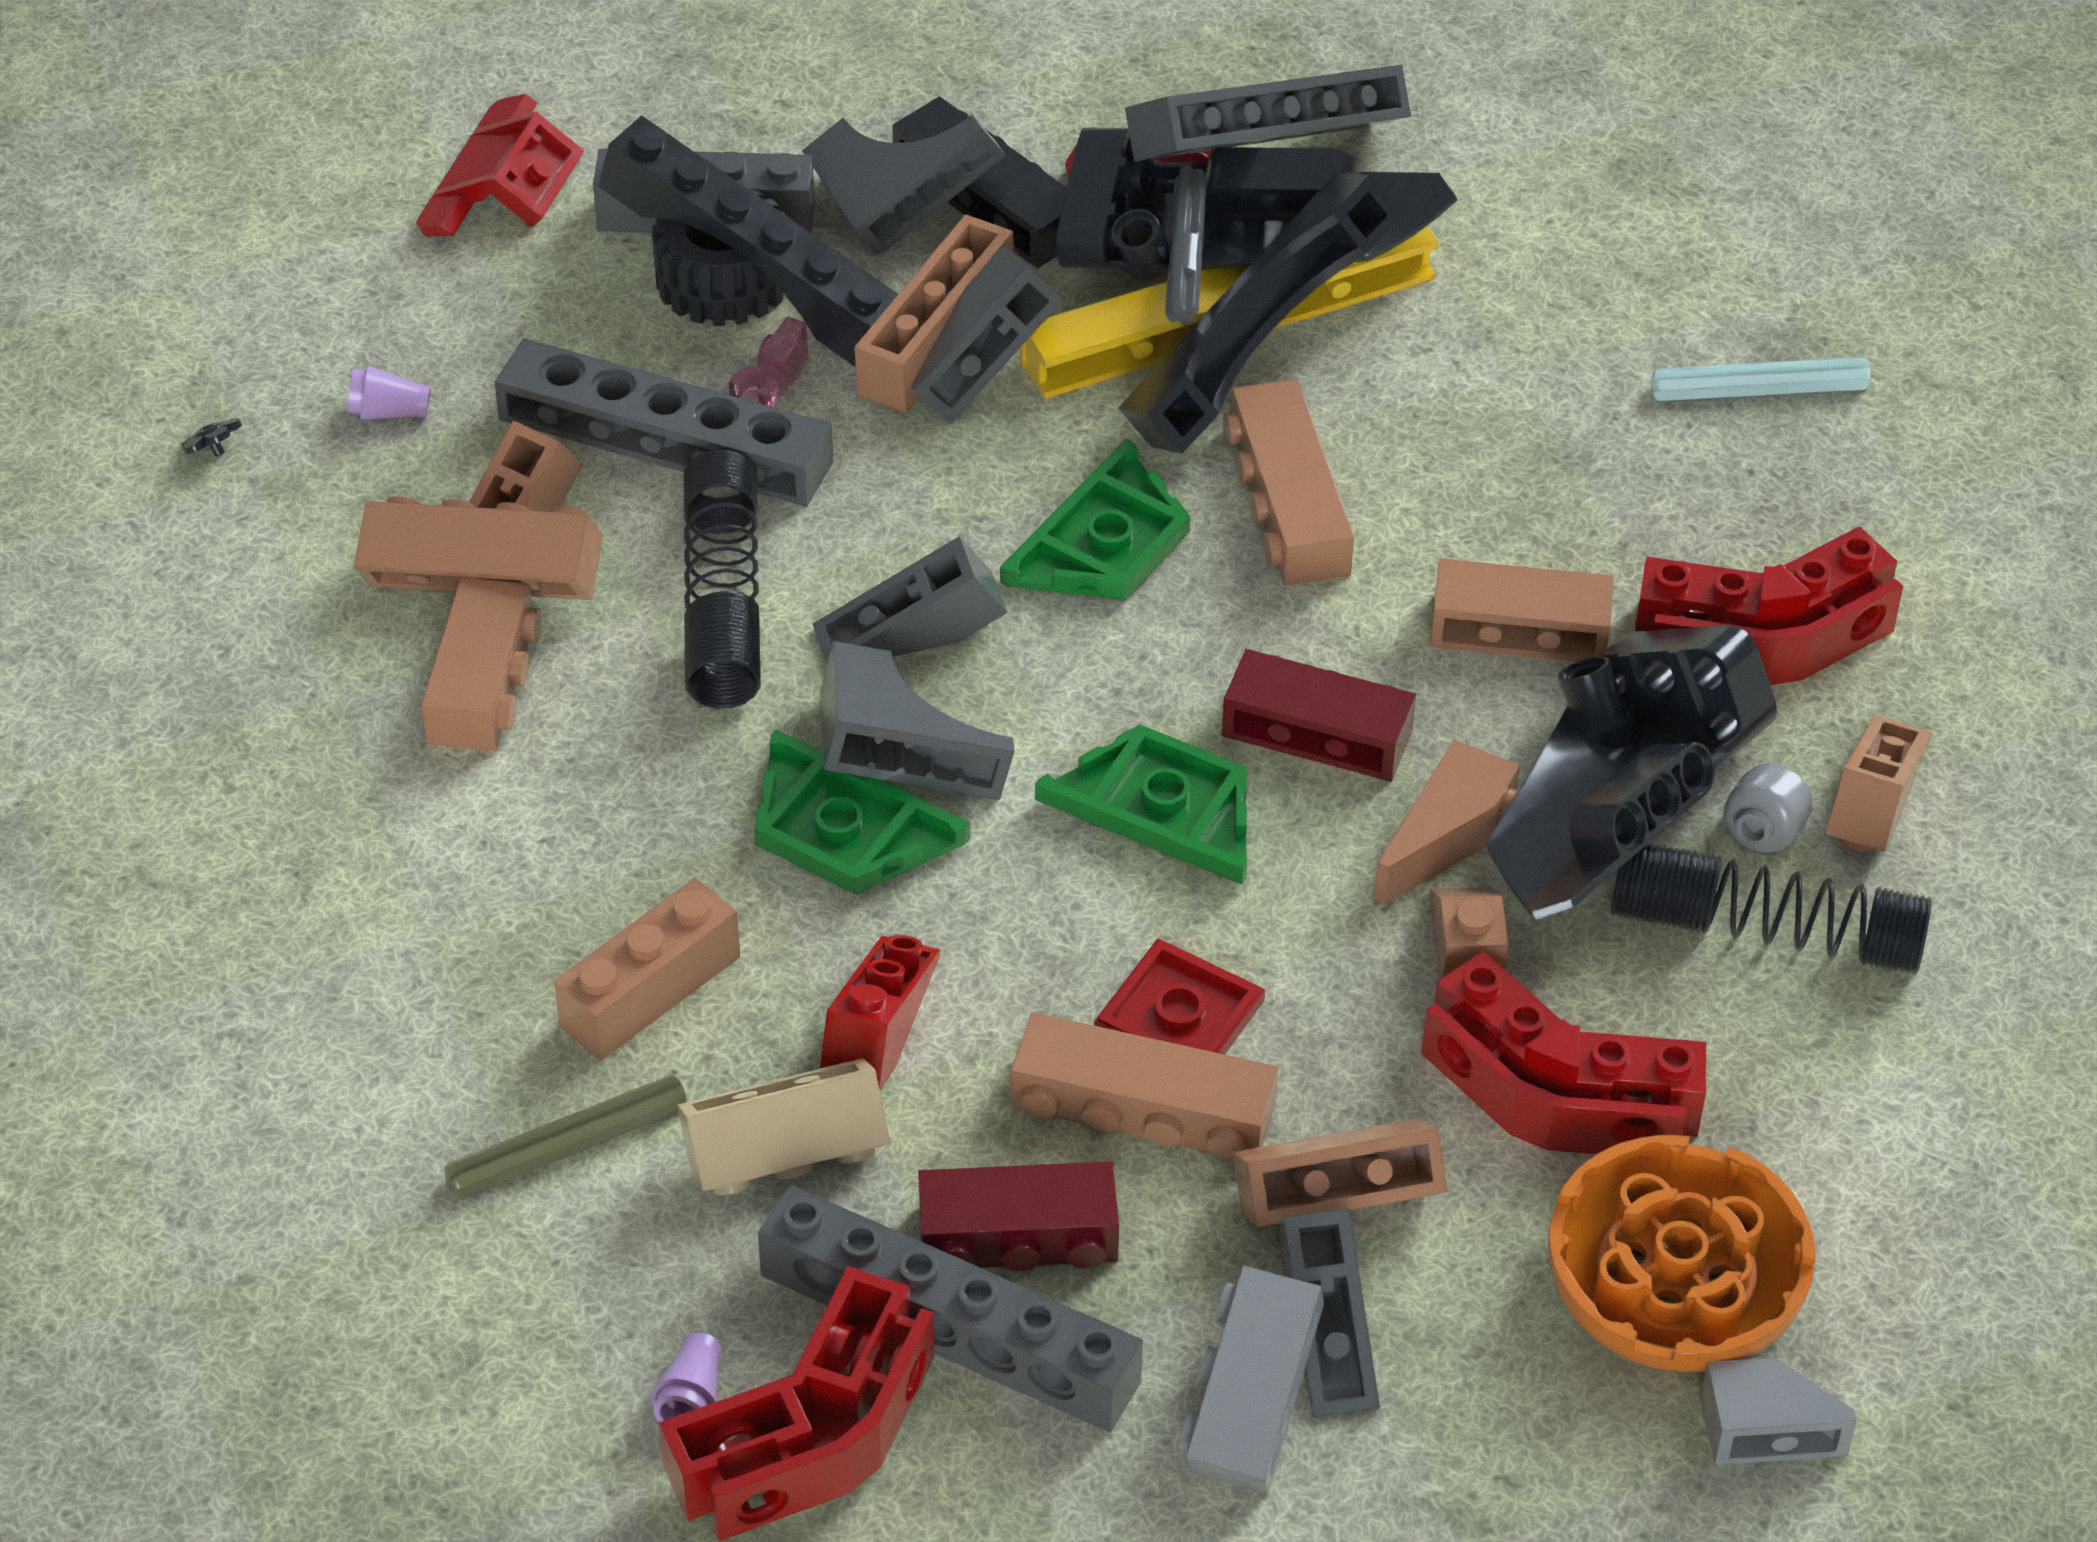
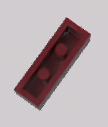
[1222,649,1416,782]
[918,1161,1119,1271]

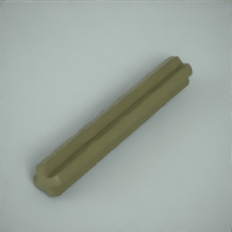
[444,1075,687,1199]

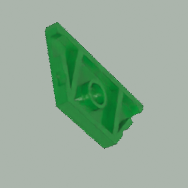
[1000,439,1190,600]
[1035,724,1247,884]
[754,729,970,895]

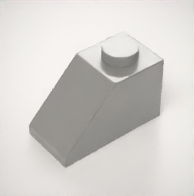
[1700,1357,1857,1465]

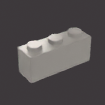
[1179,1265,1324,1494]

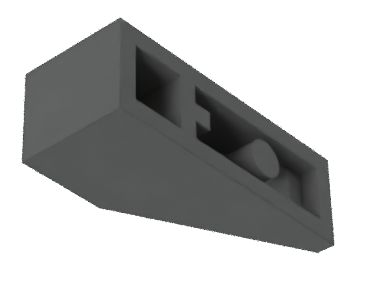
[911,245,1064,423]
[813,536,1008,665]
[1277,1209,1380,1417]

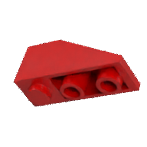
[819,935,941,1090]

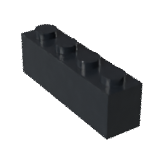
[892,96,1067,269]

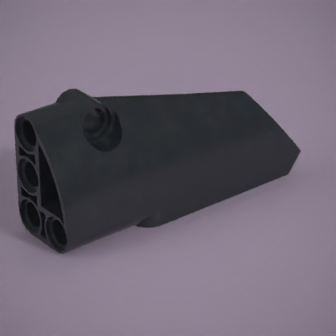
[1056,127,1458,280]
[1485,625,1777,920]

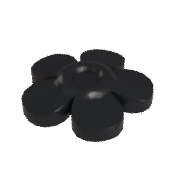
[181,418,242,457]

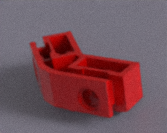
[1634,526,1904,685]
[1421,951,1706,1154]
[659,1266,934,1541]

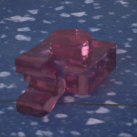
[729,316,808,407]

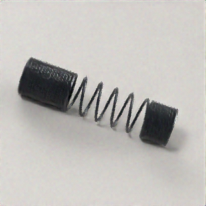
[683,450,761,709]
[1611,843,1932,975]

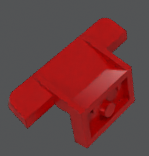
[416,94,584,237]

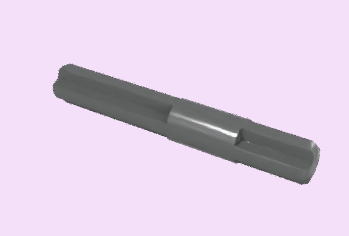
[1165,165,1207,326]

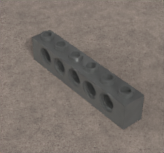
[1125,64,1411,162]
[494,338,833,507]
[758,1185,1143,1433]

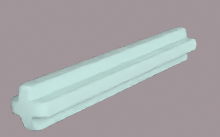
[1651,357,1871,402]

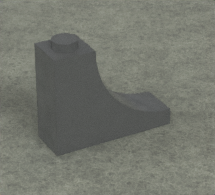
[802,115,1006,255]
[821,641,1015,800]

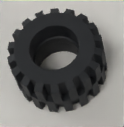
[652,190,785,326]

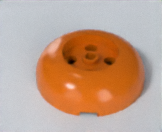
[1548,1135,1815,1373]

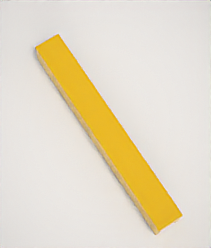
[1020,226,1438,399]

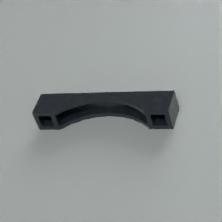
[599,115,898,367]
[1118,172,1402,454]

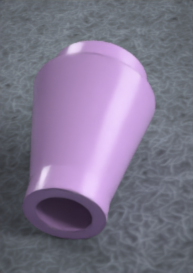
[347,365,431,421]
[651,1333,722,1422]

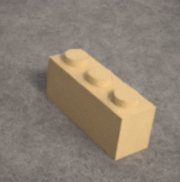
[677,1058,891,1196]

